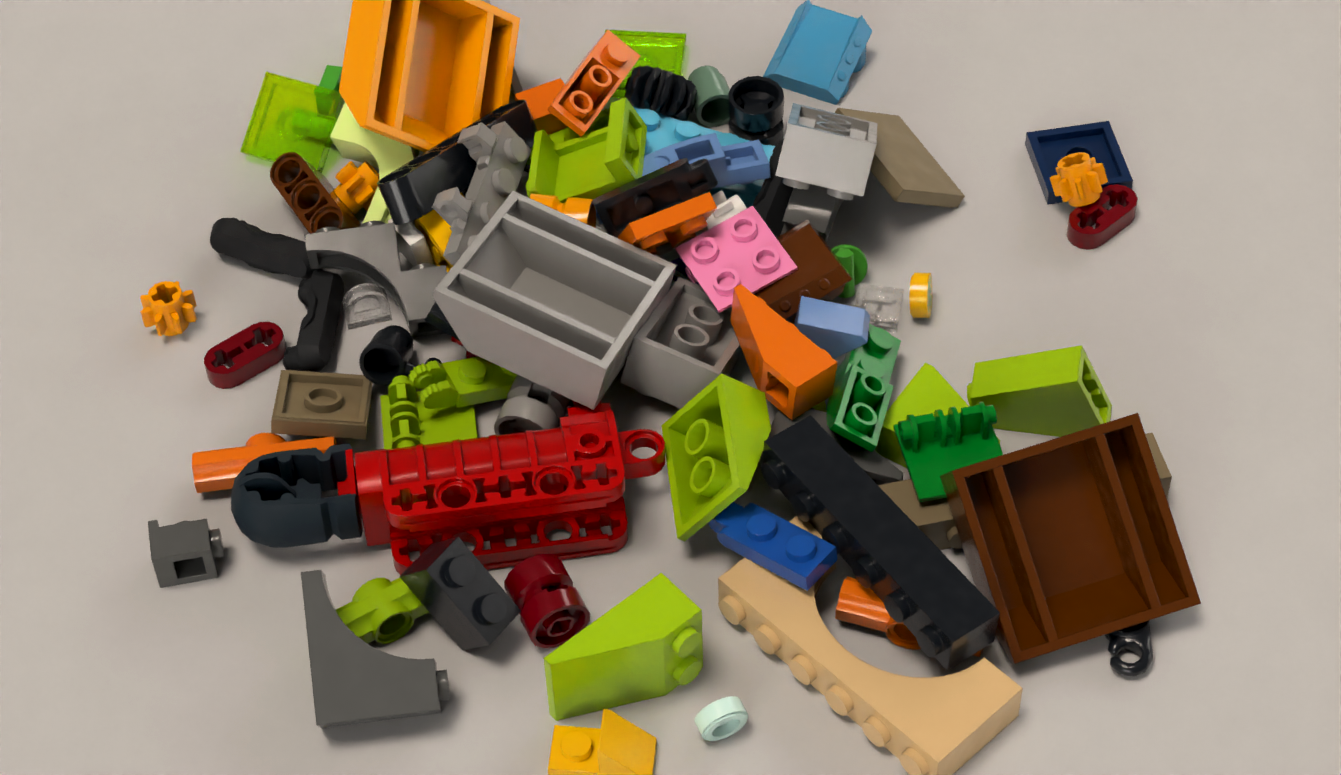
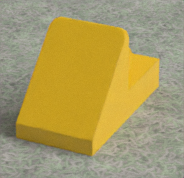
[548,709,657,775]

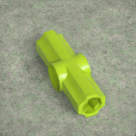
[336,577,429,644]

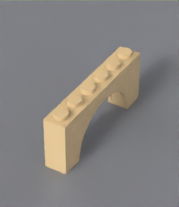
[718,516,1023,775]

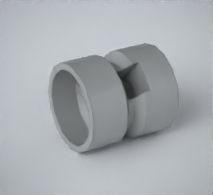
[494,375,571,435]

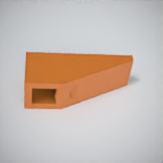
[548,30,641,137]
[730,284,838,420]

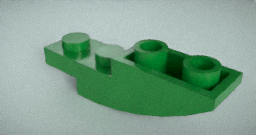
[826,323,901,452]

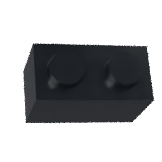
[400,537,521,650]

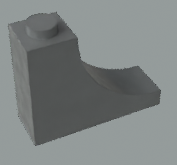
[301,570,450,728]

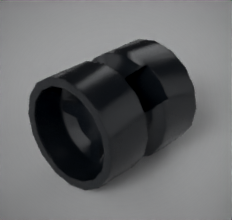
[728,76,784,147]

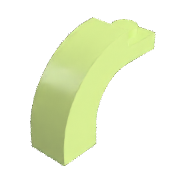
[330,103,417,224]

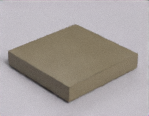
[271,370,373,439]

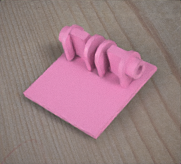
[675,206,798,313]

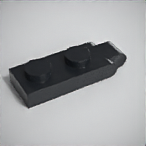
[593,158,718,238]

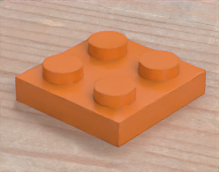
[617,192,717,255]

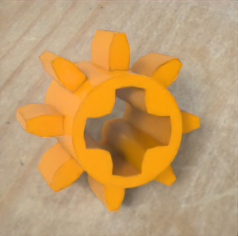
[1050,152,1108,207]
[333,161,380,214]
[140,281,197,336]

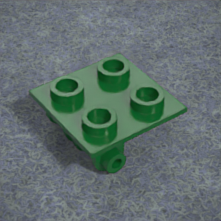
[893,402,1003,502]

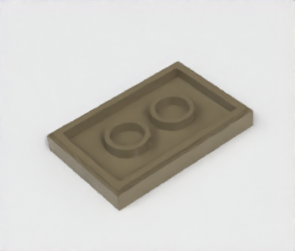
[835,108,965,208]

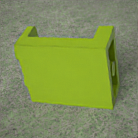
[526,97,647,203]

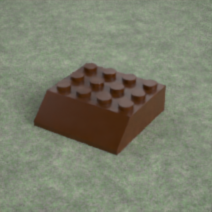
[940,413,1201,664]

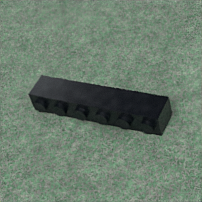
[761,415,1000,671]

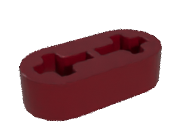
[1066,184,1138,250]
[204,321,286,389]

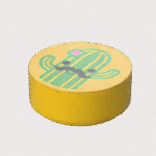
[909,273,932,318]

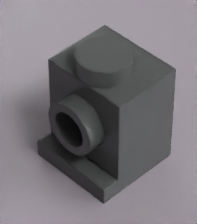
[148,518,224,588]

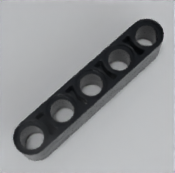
[377,99,538,225]

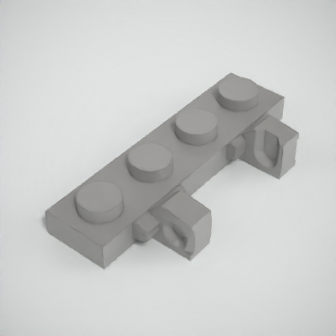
[432,121,531,265]

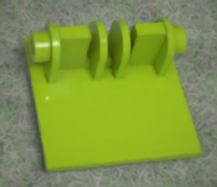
[380,375,477,449]

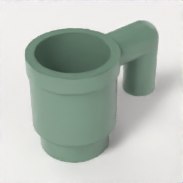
[688,65,730,127]

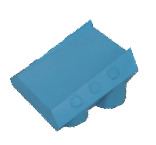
[763,0,872,105]

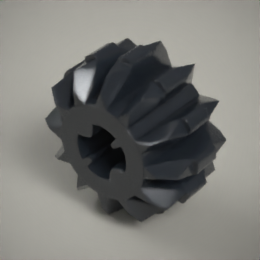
[624,65,697,121]

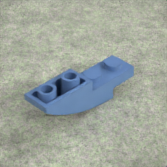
[596,133,771,224]

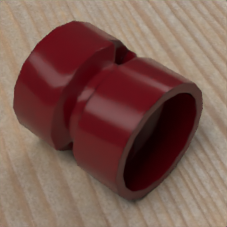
[504,554,590,648]

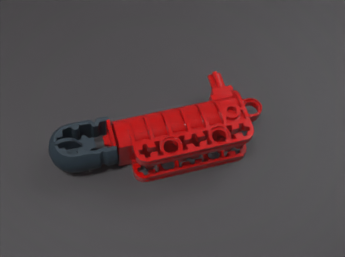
[231,400,665,575]

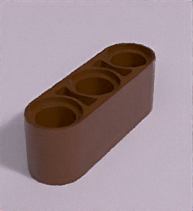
[270,152,361,234]

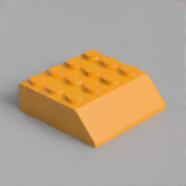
[339,0,520,152]

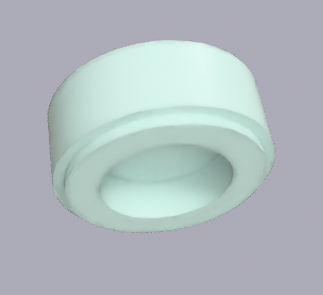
[694,696,748,741]

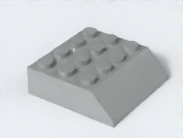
[433,191,677,410]

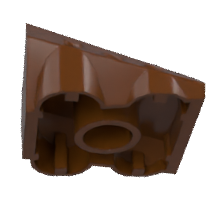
[754,220,853,324]

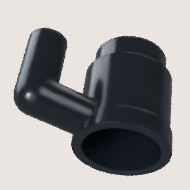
[359,325,442,385]

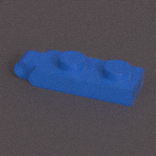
[708,502,838,591]

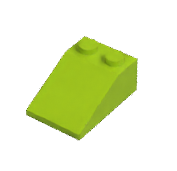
[661,373,771,542]
[543,573,703,721]

